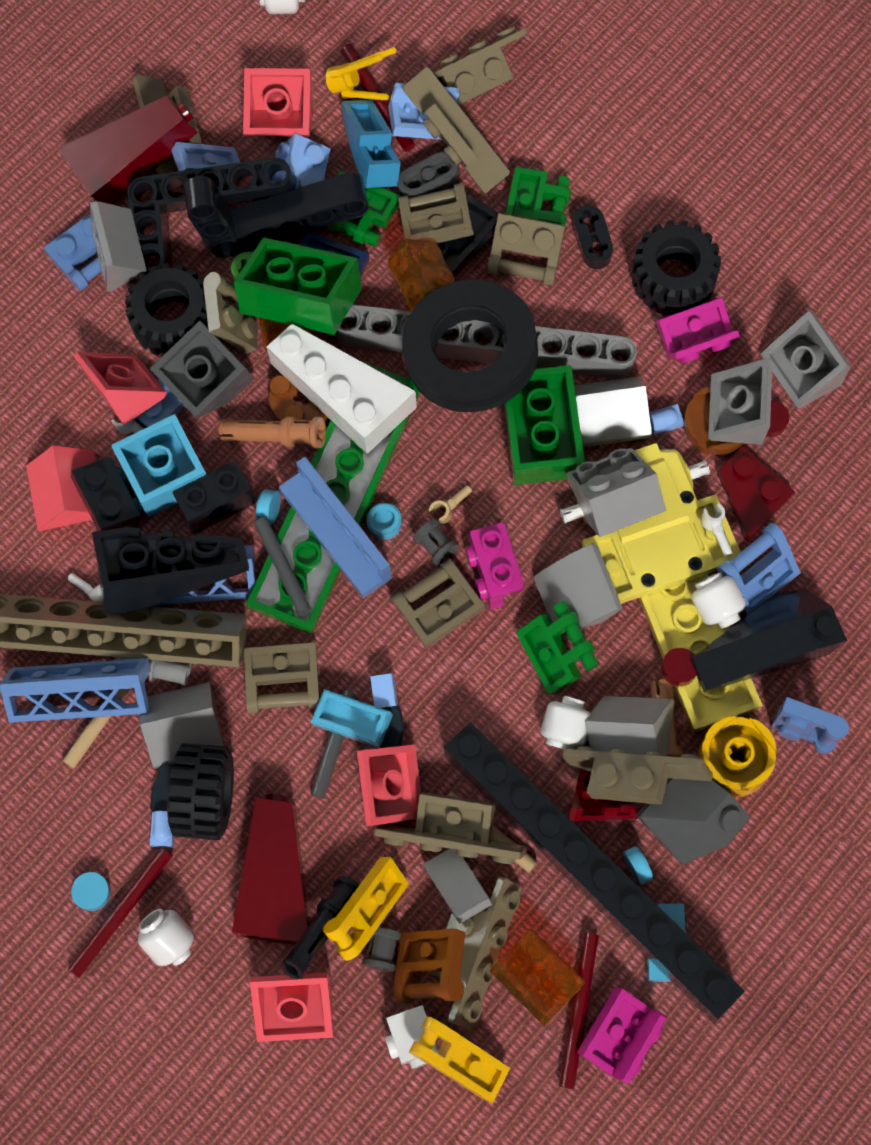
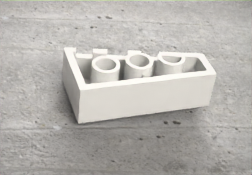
[267,324,417,454]

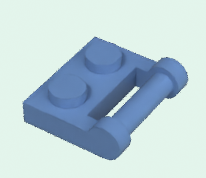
[44,214,102,292]
[717,523,801,616]
[771,697,849,754]

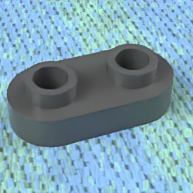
[397,152,460,198]

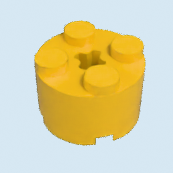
[697,716,777,798]

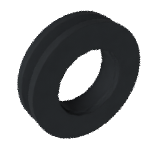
[402,280,538,412]

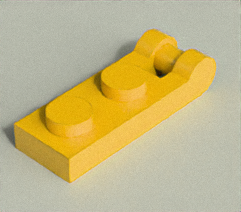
[323,857,409,961]
[409,1016,510,1103]

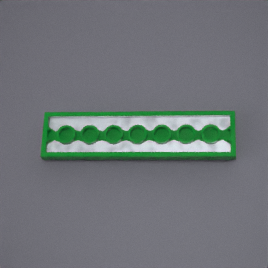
[246,360,421,634]

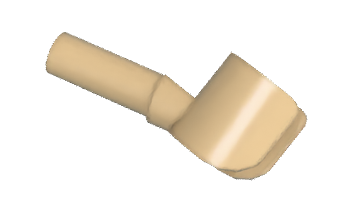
[429,485,472,524]

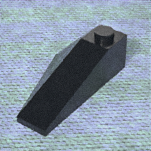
[92,527,249,615]
[690,588,847,692]

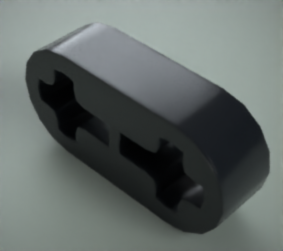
[573,206,613,269]

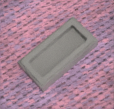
[423,849,492,924]

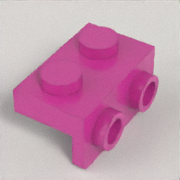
[655,297,740,364]
[465,523,524,610]
[577,986,667,1084]

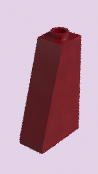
[60,95,198,205]
[232,794,309,945]

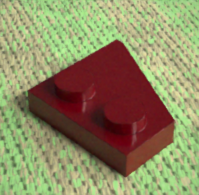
[717,446,795,542]
[569,769,646,821]

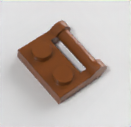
[393,928,465,1003]

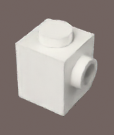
[385,1005,438,1069]

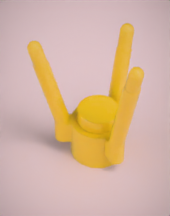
[326,47,397,100]

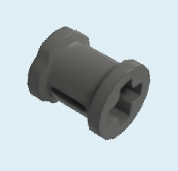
[413,519,460,566]
[361,927,401,972]

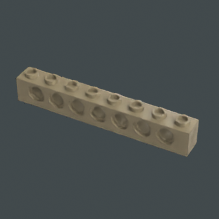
[0,594,247,667]

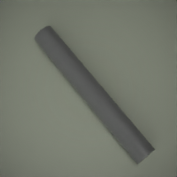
[254,517,312,616]
[311,691,357,799]

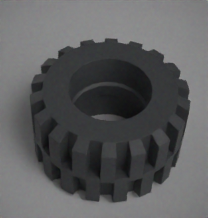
[632,220,721,315]
[125,263,209,356]
[167,743,234,840]

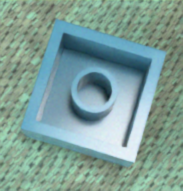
[111,414,206,518]

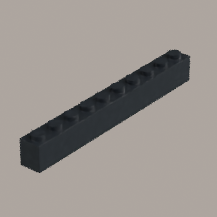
[444,722,745,1024]

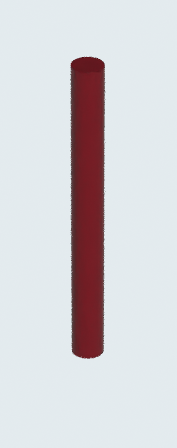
[341,44,415,152]
[68,847,173,978]
[559,933,599,1089]

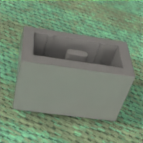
[566,448,666,537]

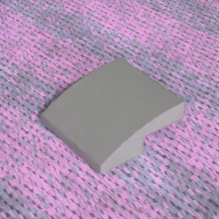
[533,543,623,641]

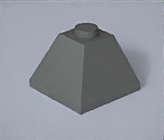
[150,321,255,418]
[636,778,751,864]

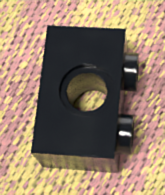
[172,460,256,535]

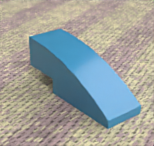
[341,100,401,188]

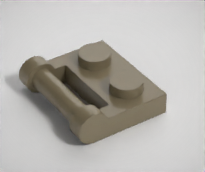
[398,182,474,250]
[487,213,566,286]
[203,272,258,354]
[390,558,485,649]
[244,642,320,714]

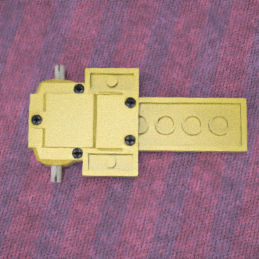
[560,443,763,733]

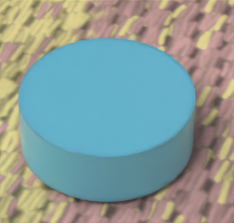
[256,489,281,526]
[366,503,402,540]
[623,846,653,886]
[71,872,111,911]

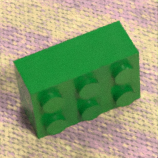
[234,237,362,335]
[503,365,585,486]

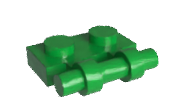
[506,167,572,225]
[326,170,400,247]
[516,601,600,695]

